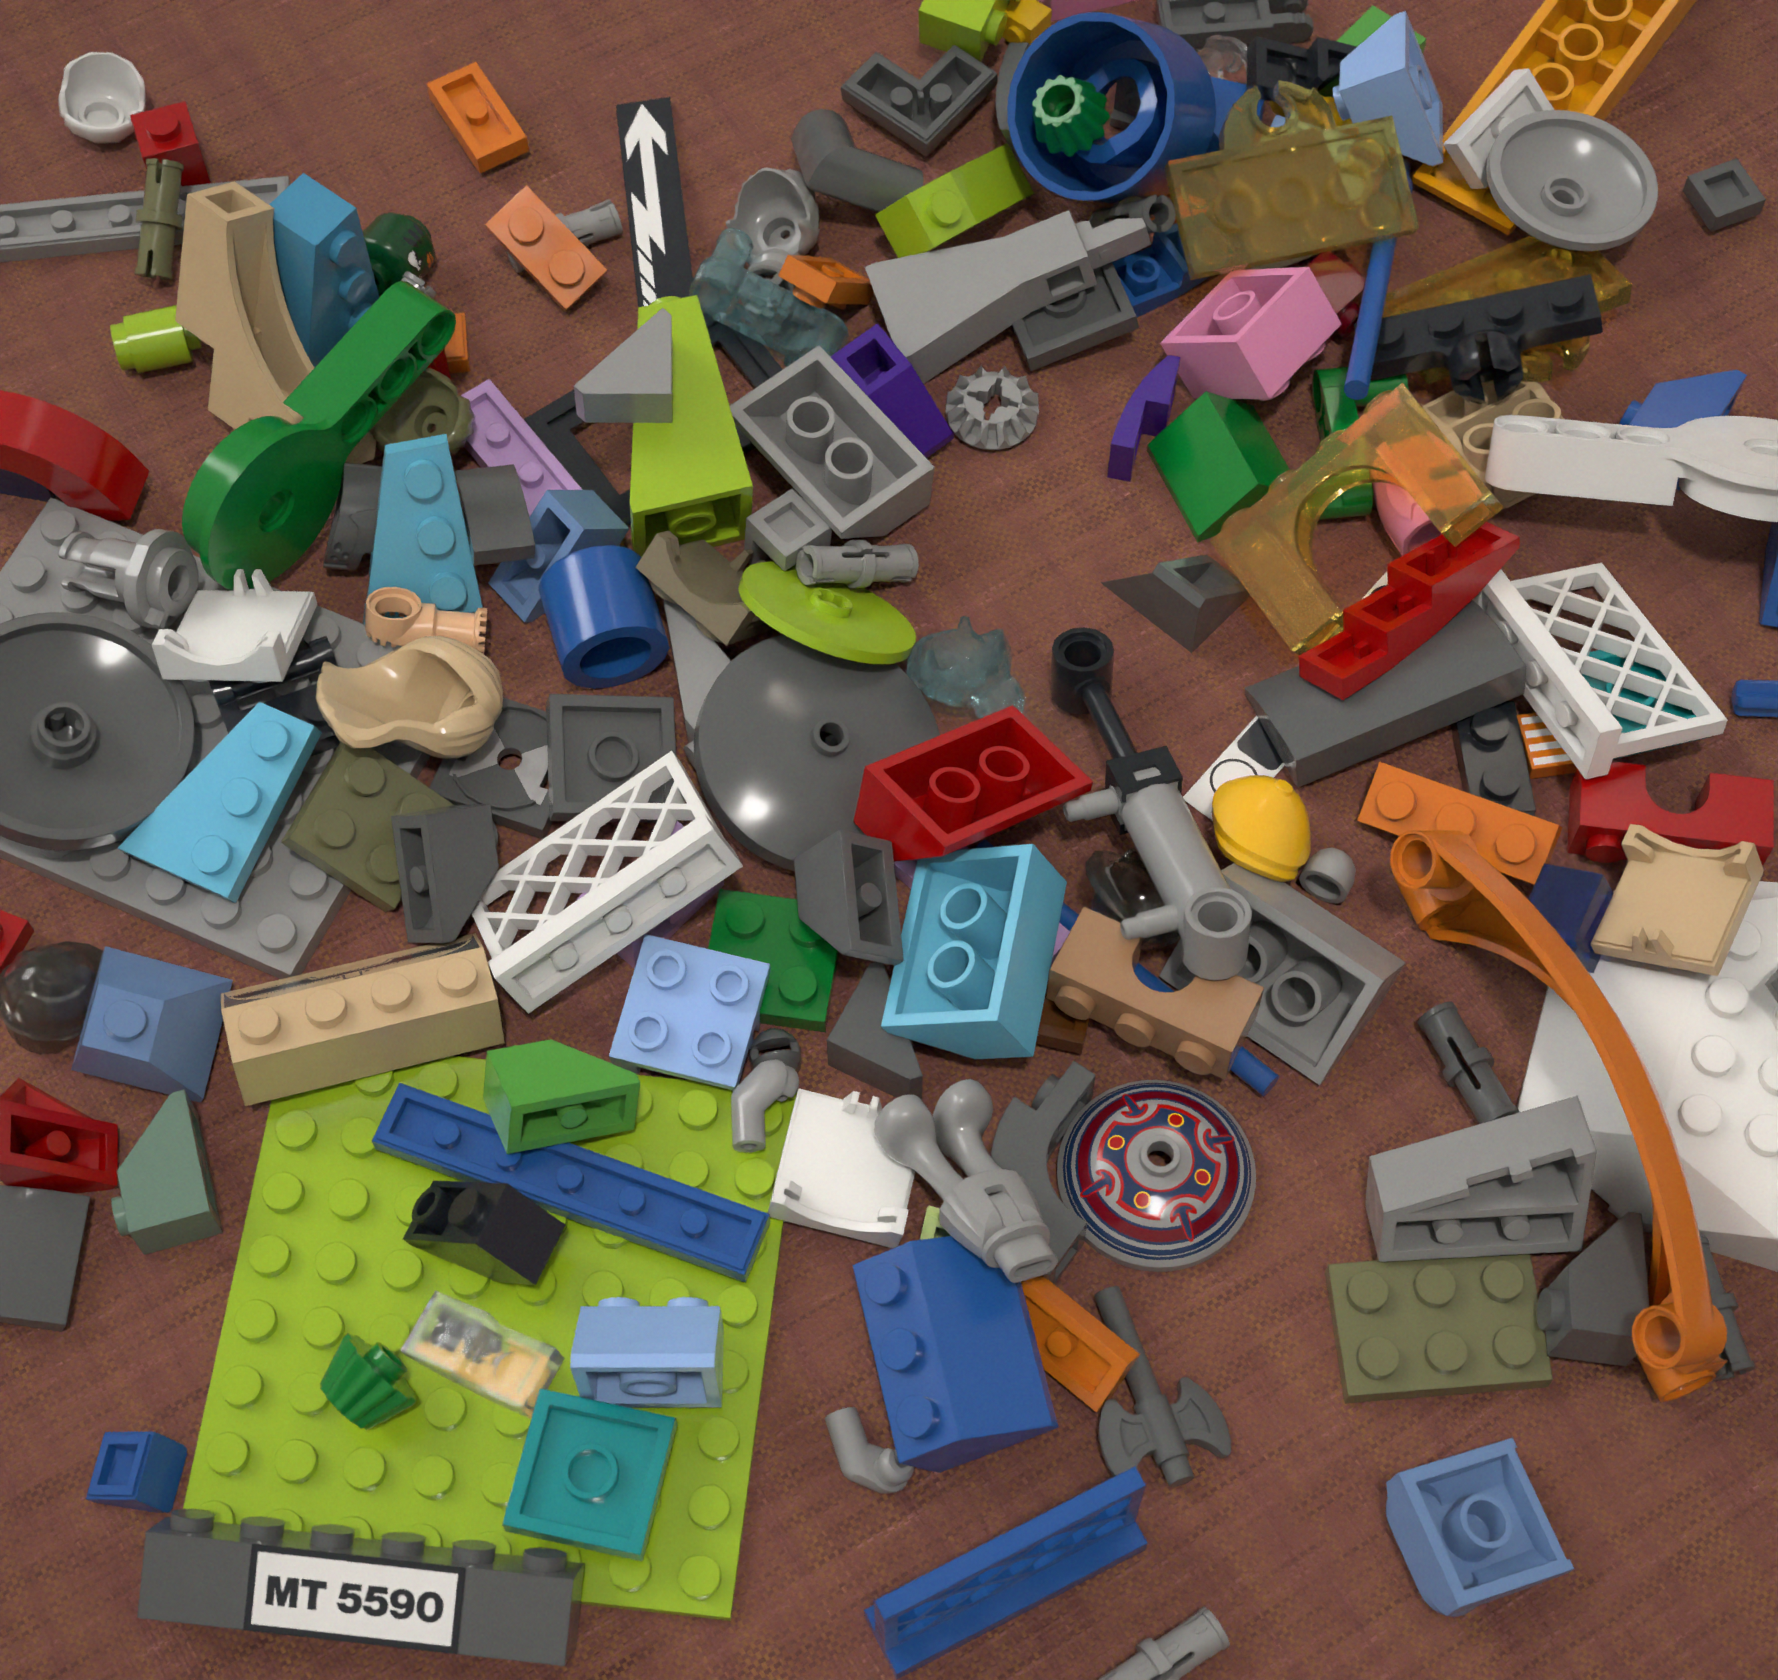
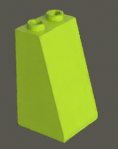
[630,295,753,557]

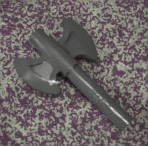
[1094,1286,1231,1488]

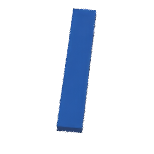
[372,1083,771,1283]

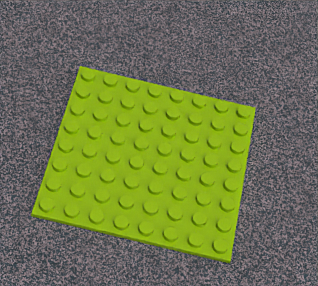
[183,1056,797,1621]

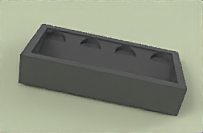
[1245,600,1526,788]

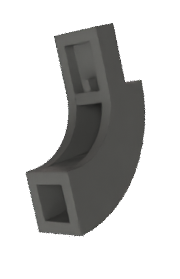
[991,1061,1096,1284]

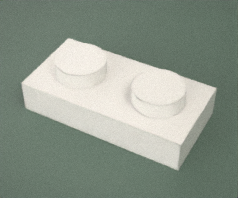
[1443,69,1554,189]

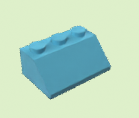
[881,844,1067,1059]

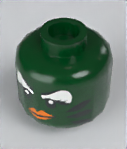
[363,212,435,296]

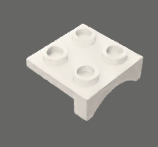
[152,569,317,683]
[767,1088,915,1248]

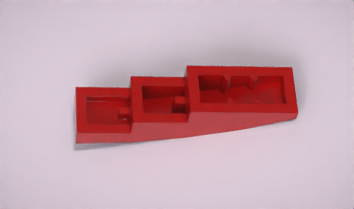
[1298,516,1520,700]

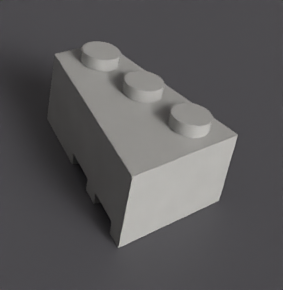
[1365,1095,1597,1262]

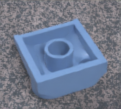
[1386,1438,1574,1617]

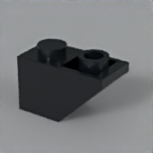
[403,1180,566,1285]

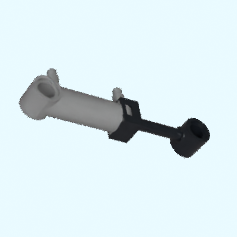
[1051,627,1252,980]

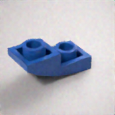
[1112,213,1233,317]

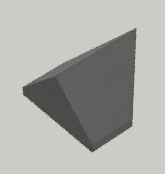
[1101,555,1253,653]

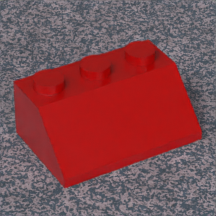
[853,705,1093,862]

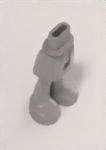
[874,1079,1058,1283]

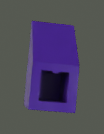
[830,323,954,458]

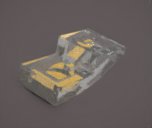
[401,1291,565,1419]

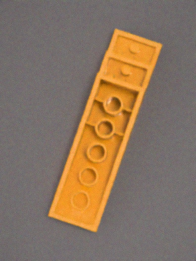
[1412,0,1697,235]

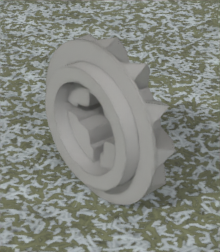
[946,365,1039,450]

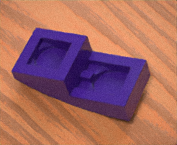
[1107,355,1180,482]

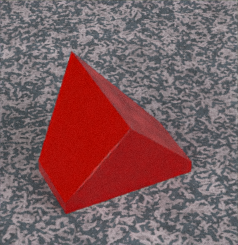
[0,1077,118,1194]

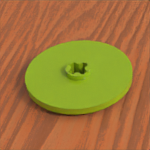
[738,561,916,664]

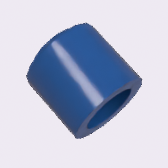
[538,545,670,689]

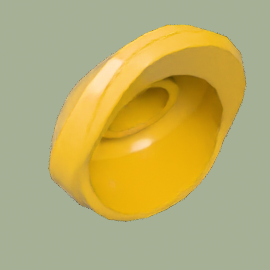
[1211,775,1311,882]

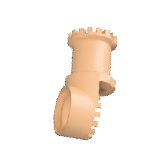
[365,587,487,654]

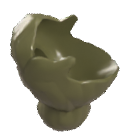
[369,368,475,455]

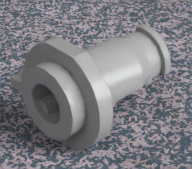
[58,529,198,629]

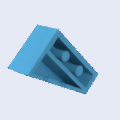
[269,173,379,368]

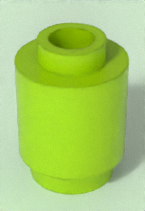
[110,305,202,374]

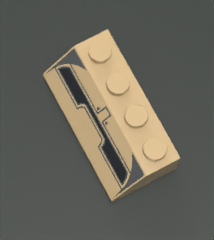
[221,933,505,1106]

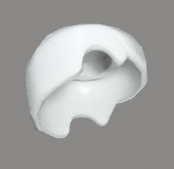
[58,52,146,143]

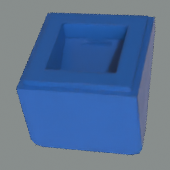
[86,1431,187,1513]

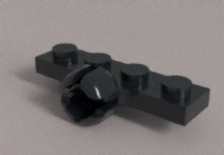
[1354,274,1603,404]

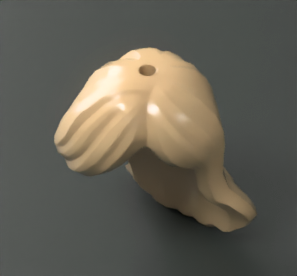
[316,636,503,759]

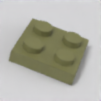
[281,742,454,912]

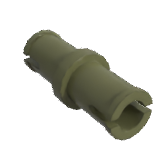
[134,158,184,280]

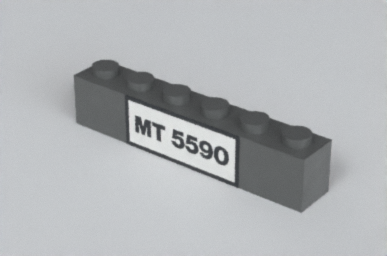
[137,1509,585,1666]

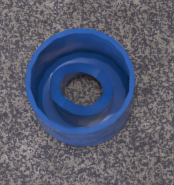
[1007,12,1216,204]

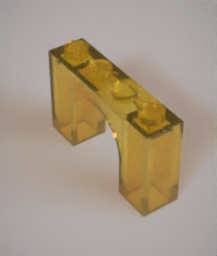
[1210,383,1504,655]

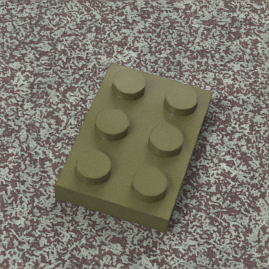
[1325,1254,1553,1404]

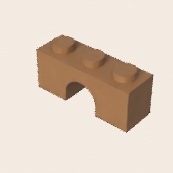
[1046,907,1264,1080]

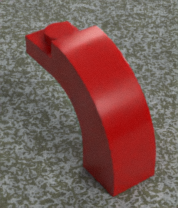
[0,390,150,521]

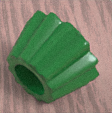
[1032,75,1110,157]
[320,1333,417,1430]

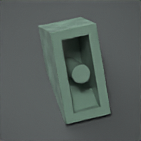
[111,1090,223,1255]

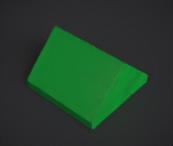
[1147,391,1306,543]

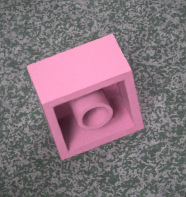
[1160,267,1341,401]

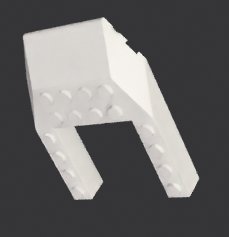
[1517,881,1778,1272]

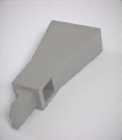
[865,210,1151,384]

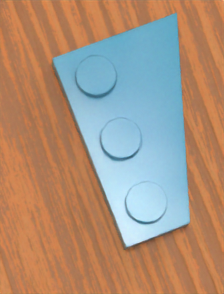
[362,434,483,624]
[118,702,322,903]

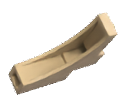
[175,181,376,464]

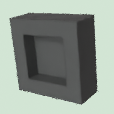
[1683,158,1766,232]

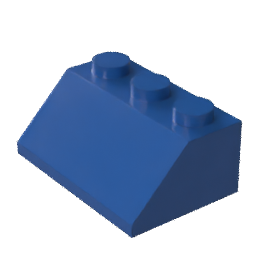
[853,1236,1059,1473]

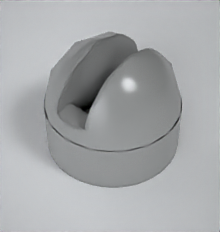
[1299,847,1356,903]

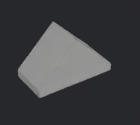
[574,308,672,423]

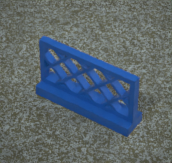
[864,1466,1148,1680]

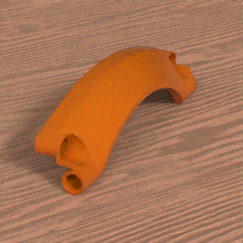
[1390,830,1727,1402]

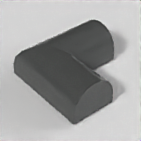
[841,45,998,157]
[791,109,924,213]

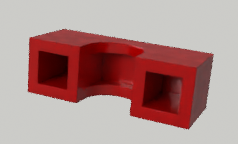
[1567,761,1774,866]

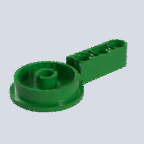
[182,281,456,590]

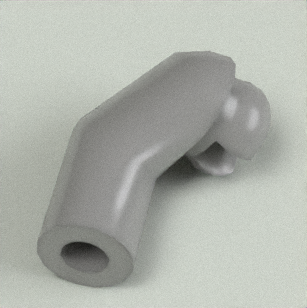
[731,1059,799,1152]
[825,1407,914,1494]

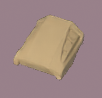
[1410,372,1564,508]

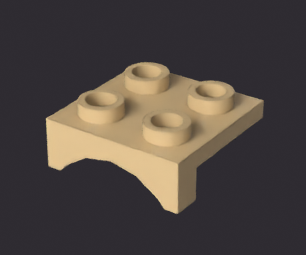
[1591,824,1764,976]

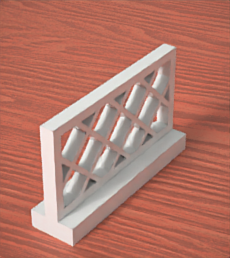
[1472,563,1728,779]
[471,751,743,1014]

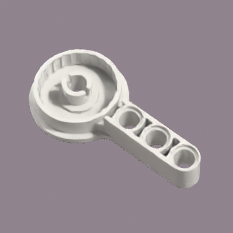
[1485,415,1778,522]

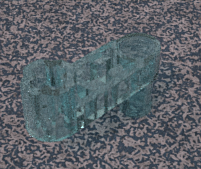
[689,228,849,367]

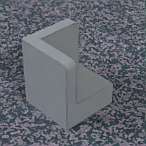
[744,488,832,571]

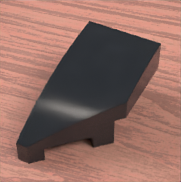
[1247,36,1357,105]

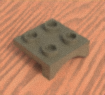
[635,530,774,646]

